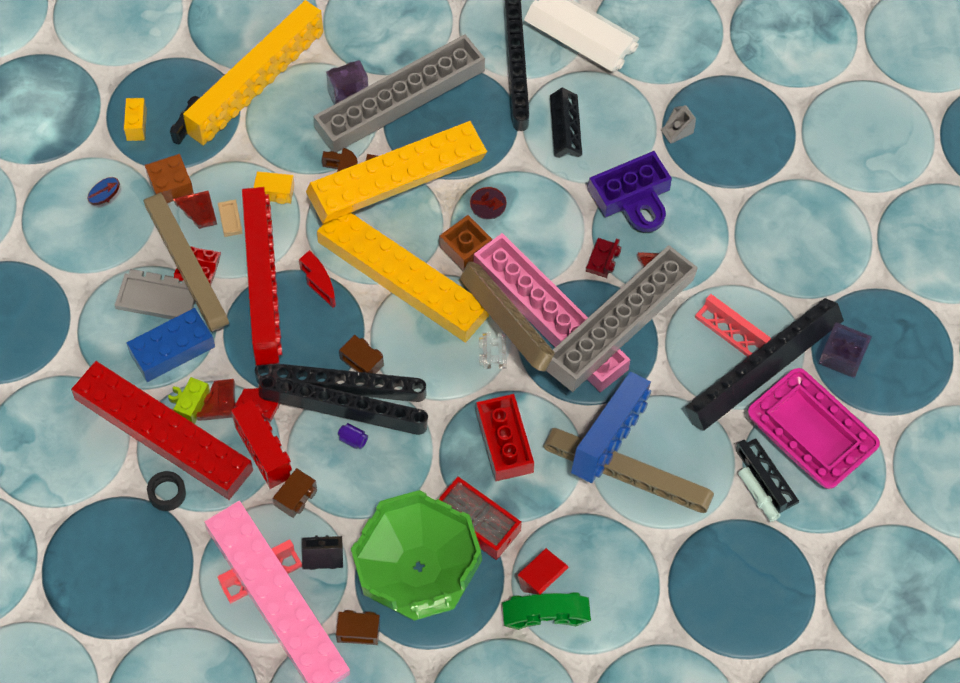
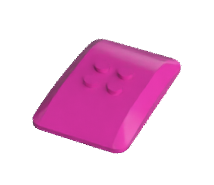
[748,368,880,489]

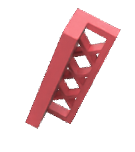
[695,294,771,357]
[217,539,302,604]

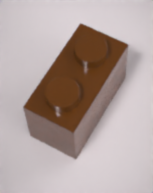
[339,335,384,374]
[273,468,317,518]
[336,610,380,645]

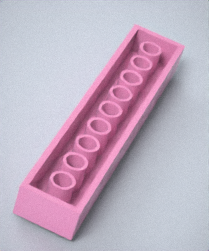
[474,233,630,392]
[204,500,350,683]

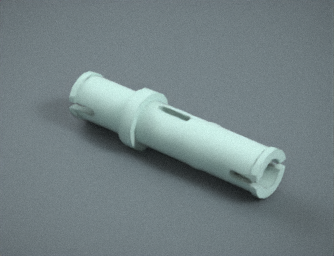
[738,467,781,522]

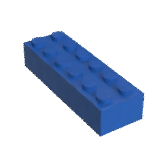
[571,372,651,483]

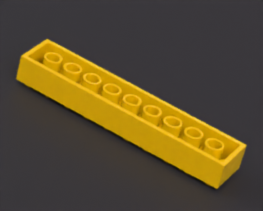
[183,0,323,146]
[306,121,487,224]
[317,213,489,343]

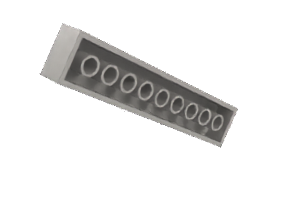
[313,34,485,152]
[546,245,698,392]

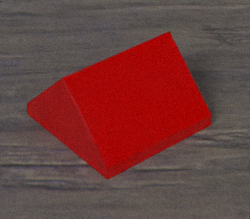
[518,548,569,595]

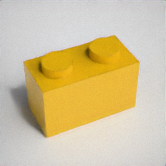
[124,98,147,141]
[254,171,295,204]

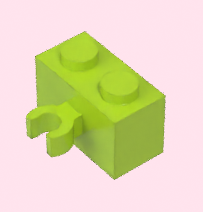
[168,377,211,424]

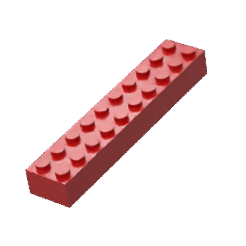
[242,187,282,365]
[71,361,253,500]

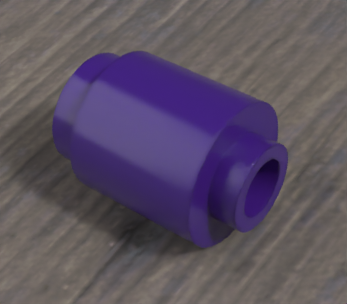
[338,423,368,449]

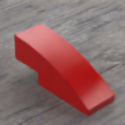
[299,250,336,308]

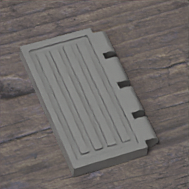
[115,269,195,319]

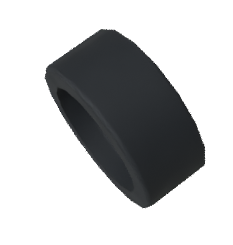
[147,471,186,511]

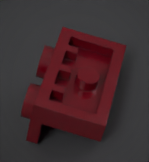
[586,238,622,278]

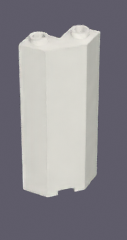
[524,0,639,71]

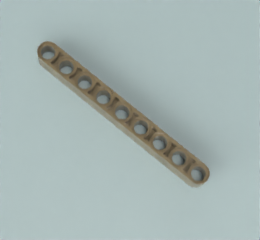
[143,192,229,332]
[460,261,555,371]
[543,428,714,513]

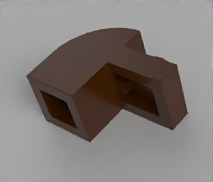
[322,148,358,172]

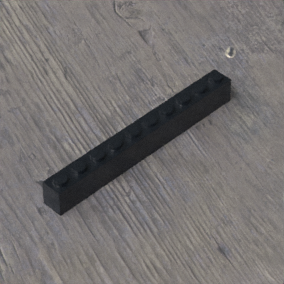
[685,298,844,431]

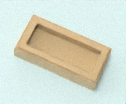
[218,199,243,237]

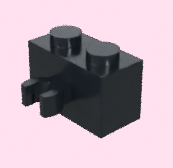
[302,535,343,570]

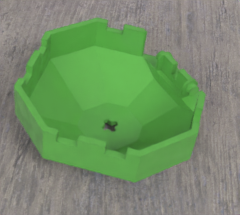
[351,490,482,621]

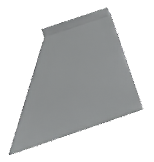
[661,105,696,143]

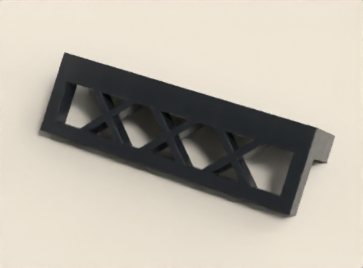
[550,87,582,158]
[736,438,799,513]

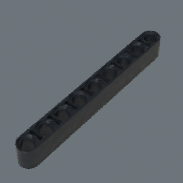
[505,0,529,131]
[255,363,427,402]
[258,375,428,435]

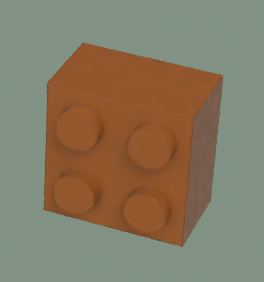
[145,154,194,203]
[439,215,493,271]

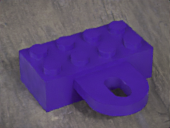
[588,151,672,232]

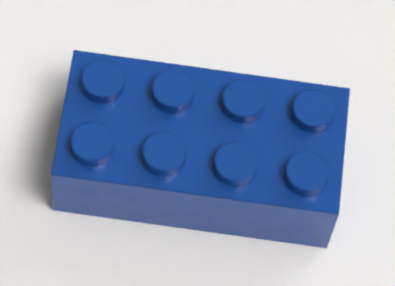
[126,308,215,382]

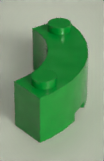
[502,592,591,630]

